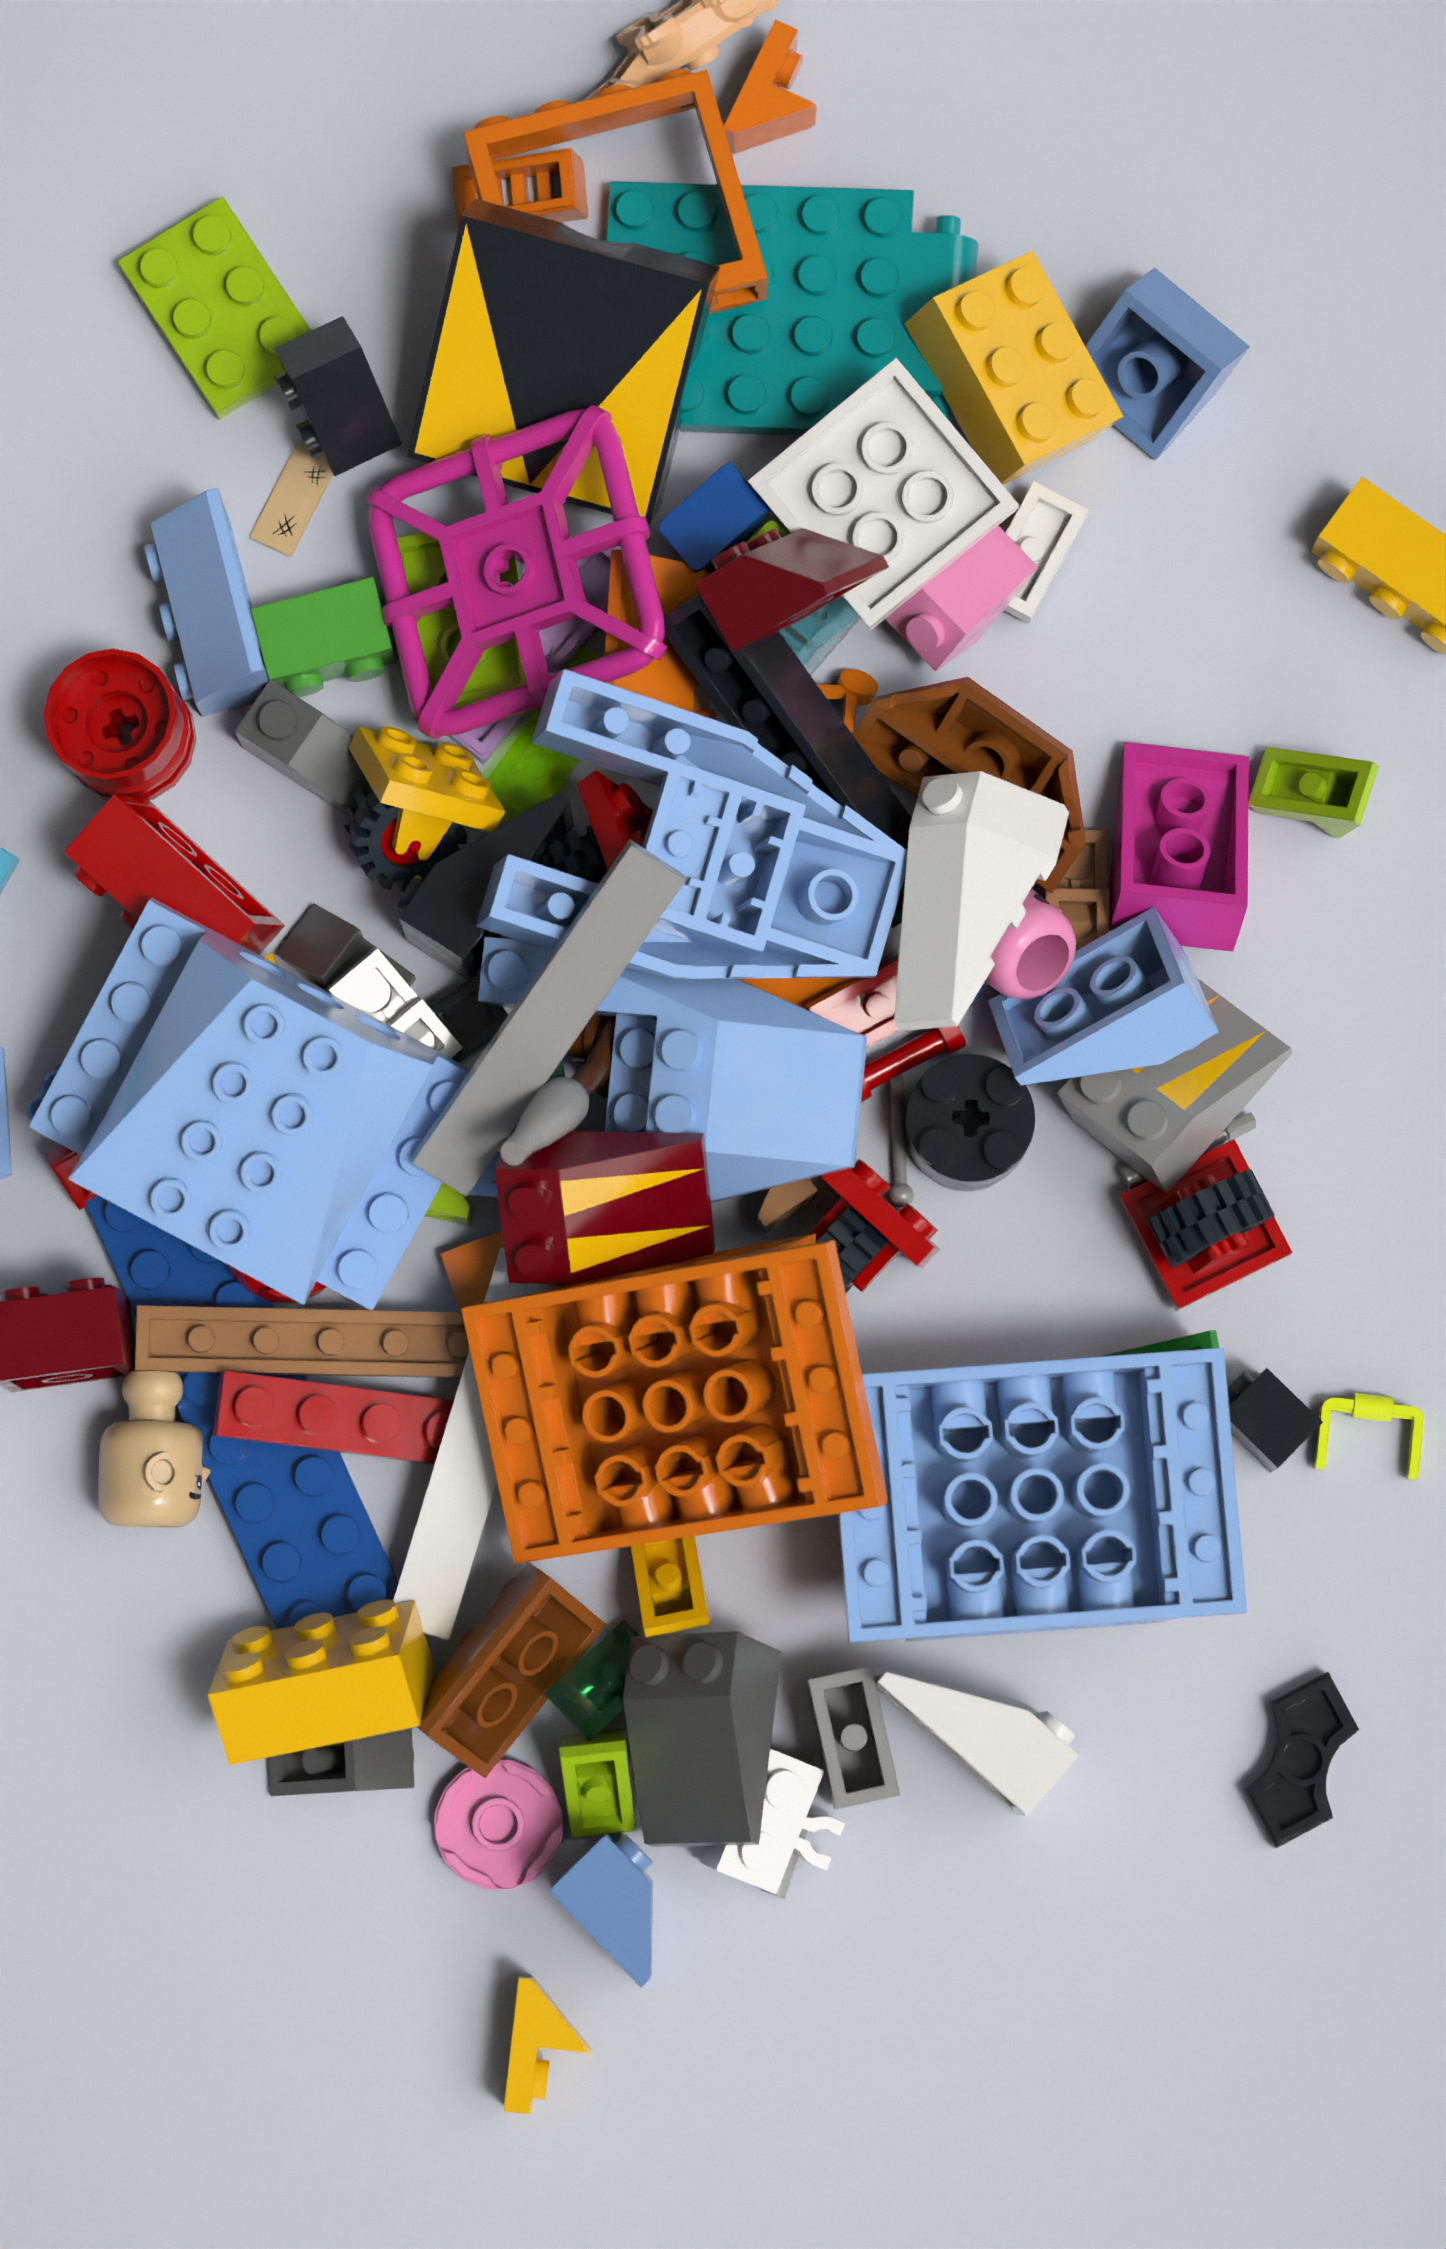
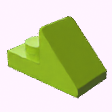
[1249,746,1379,838]
[559,1729,636,1838]

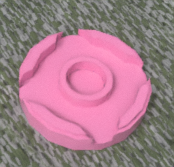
[435,1760,563,1889]

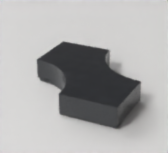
[1243,1672,1359,1848]

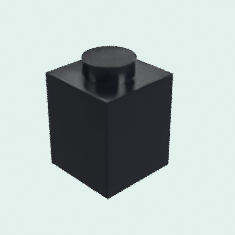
[1227,1368,1323,1473]

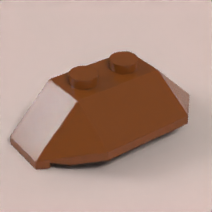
[853,677,1086,893]

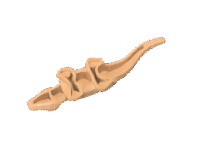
[583,0,779,127]

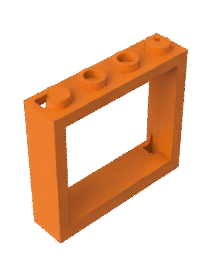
[463,69,768,314]

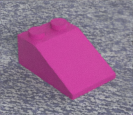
[1109,742,1249,952]

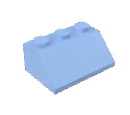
[144,488,269,716]

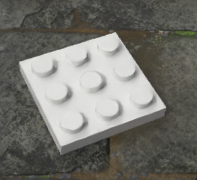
[748,358,1019,631]

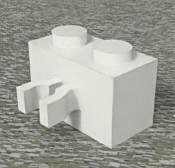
[700,1749,845,1894]

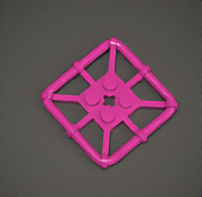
[366,405,667,739]

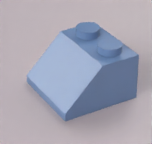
[1085,268,1250,460]
[548,1834,653,1987]

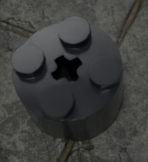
[904,1054,1035,1191]

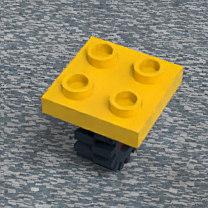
[343,726,505,892]

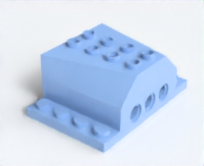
[29,898,471,1311]
[838,1348,1247,1643]

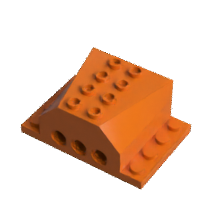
[461,1233,888,1564]

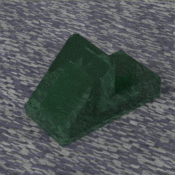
[544,1619,640,1741]

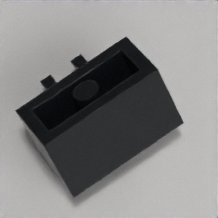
[274,316,402,477]

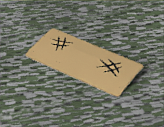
[250,443,333,557]

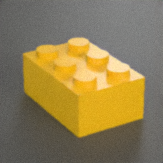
[904,251,1123,485]
[207,1600,435,1765]

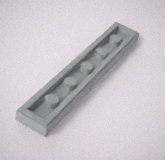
[411,839,686,1197]

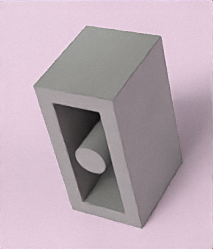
[806,1666,900,1809]

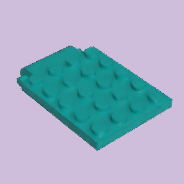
[606,181,978,436]

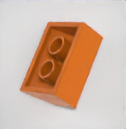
[604,550,717,721]

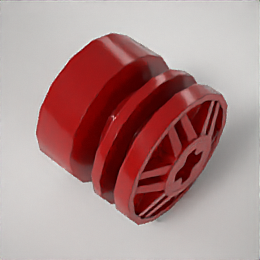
[43,648,197,800]

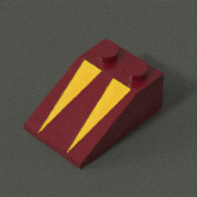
[495,1130,715,1284]

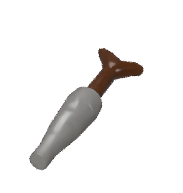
[500,1019,616,1165]

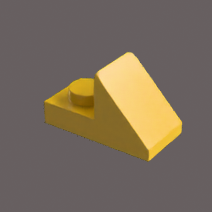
[631,1536,712,1638]
[504,1976,591,2114]

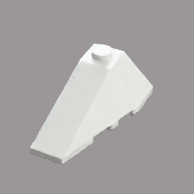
[894,771,1069,1031]

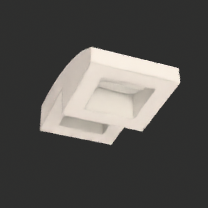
[326,947,463,1058]

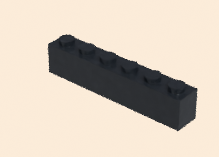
[664,590,912,930]

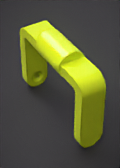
[1314,1392,1424,1480]

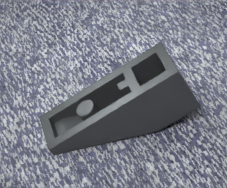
[235,679,373,814]

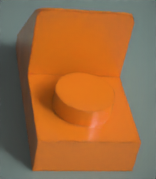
[724,19,817,154]

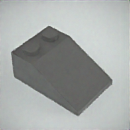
[623,1631,782,1847]

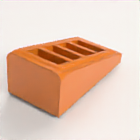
[452,148,588,228]

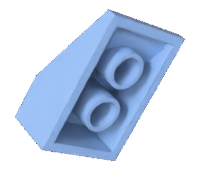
[988,907,1219,1086]

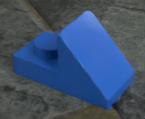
[657,461,770,574]

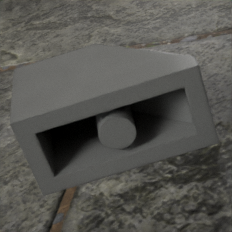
[269,1728,415,1796]

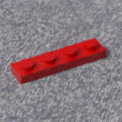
[212,1371,454,1465]

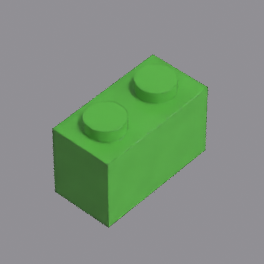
[250,577,396,697]

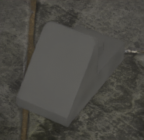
[276,904,416,993]

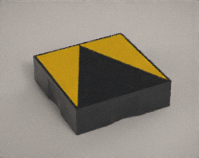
[407,199,720,525]

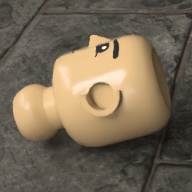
[98,1371,210,1527]

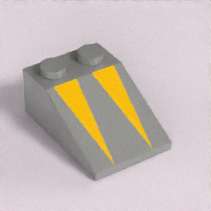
[1057,978,1293,1194]

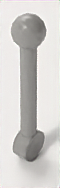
[888,1075,914,1208]

